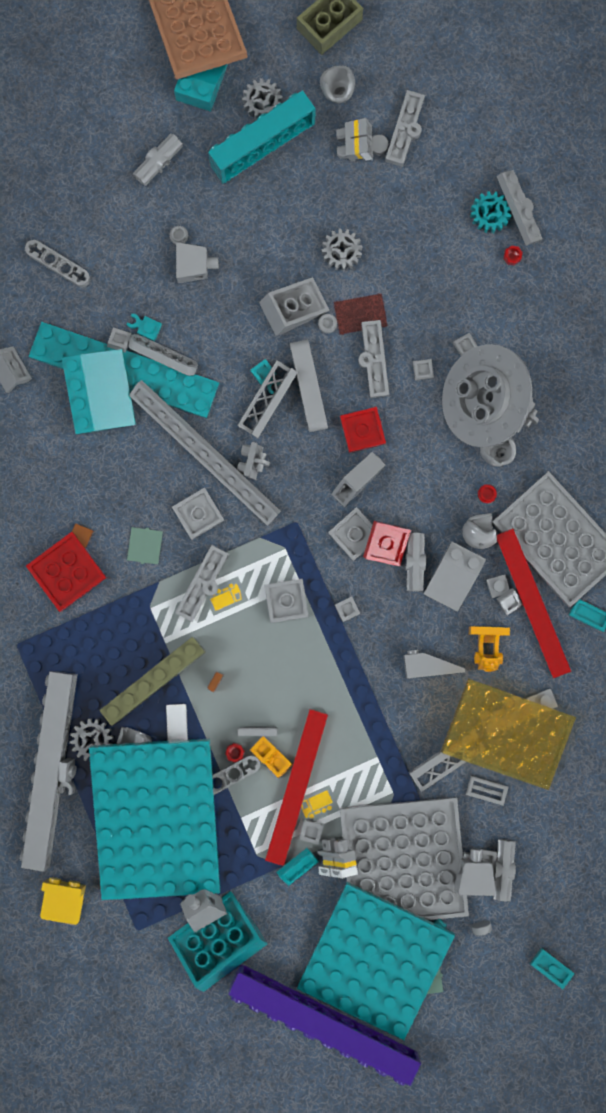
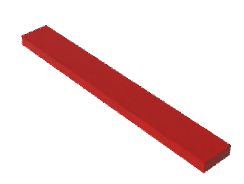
[497,528,571,678]
[265,709,328,866]

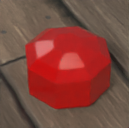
[503,245,523,266]
[225,743,245,763]

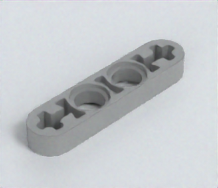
[25,240,90,287]
[128,334,198,376]
[213,755,260,795]

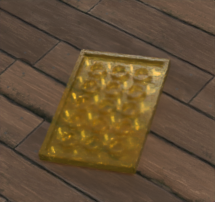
[441,678,576,790]

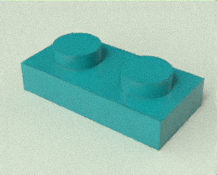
[530,947,574,989]

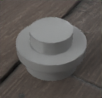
[169,226,188,245]

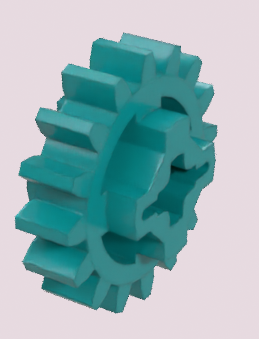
[470,191,511,233]

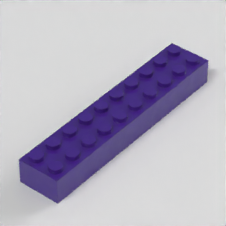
[228,964,421,1086]

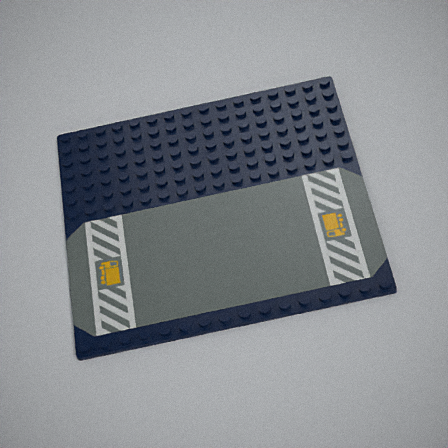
[17,522,421,930]

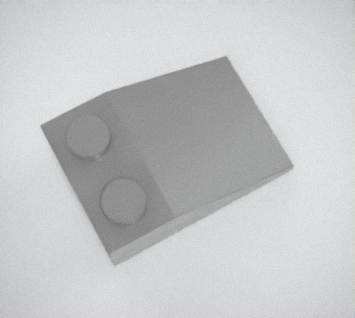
[259,277,330,336]
[424,542,486,612]

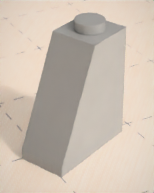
[332,452,385,507]

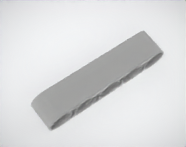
[289,339,328,432]

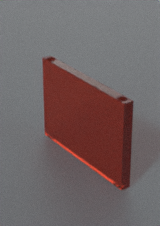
[334,294,388,335]

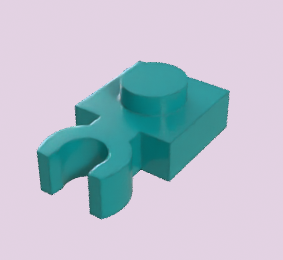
[127,314,162,342]
[250,359,280,394]

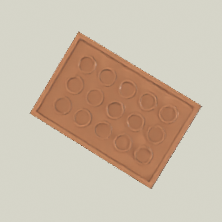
[149,0,248,79]

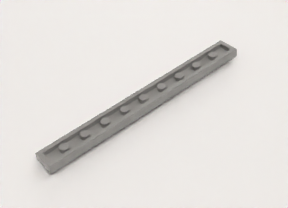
[129,380,281,526]

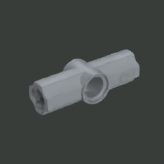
[133,134,183,186]
[405,533,426,591]
[493,839,516,902]

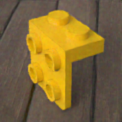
[40,877,86,925]

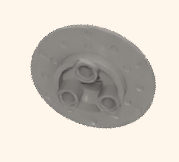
[442,344,532,447]

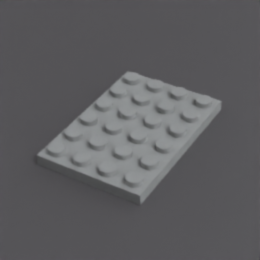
[492,471,606,608]

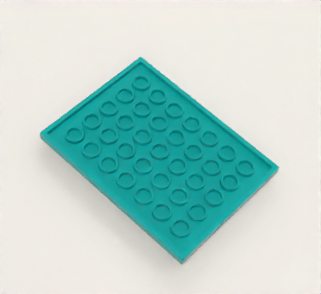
[89,739,220,900]

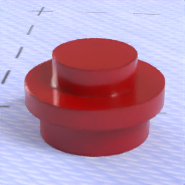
[478,484,497,504]

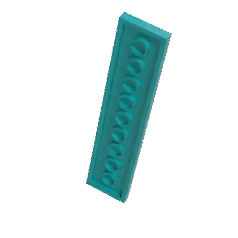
[28,322,219,419]

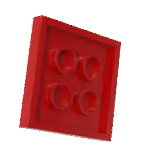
[26,532,107,612]

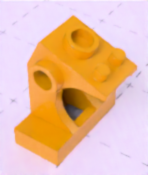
[469,626,510,672]

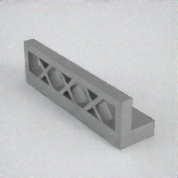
[237,360,298,438]
[408,729,485,792]

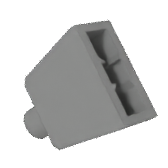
[176,243,219,283]
[454,848,496,896]
[181,889,227,932]

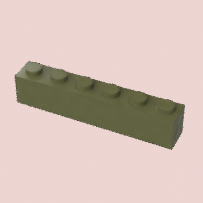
[99,637,206,726]

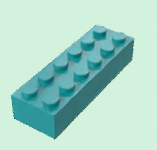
[208,90,316,184]

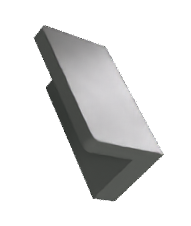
[0,347,32,393]

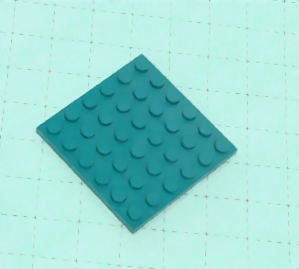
[297,882,455,1040]

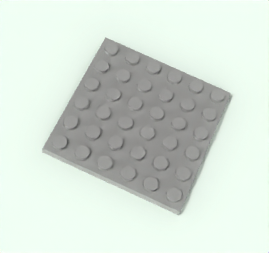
[340,797,469,920]

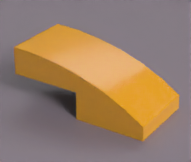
[250,736,293,778]

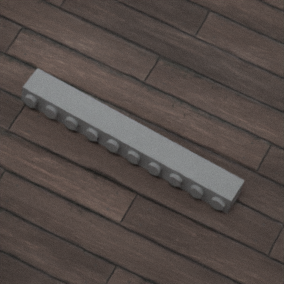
[20,671,78,871]

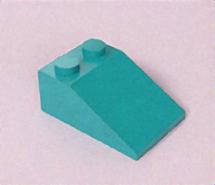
[174,64,228,112]

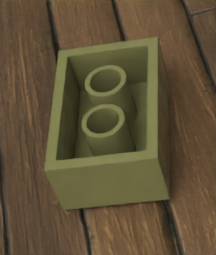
[297,0,363,55]

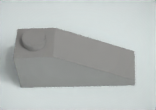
[403,650,465,678]

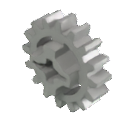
[242,78,283,120]
[322,229,363,271]
[70,718,114,761]

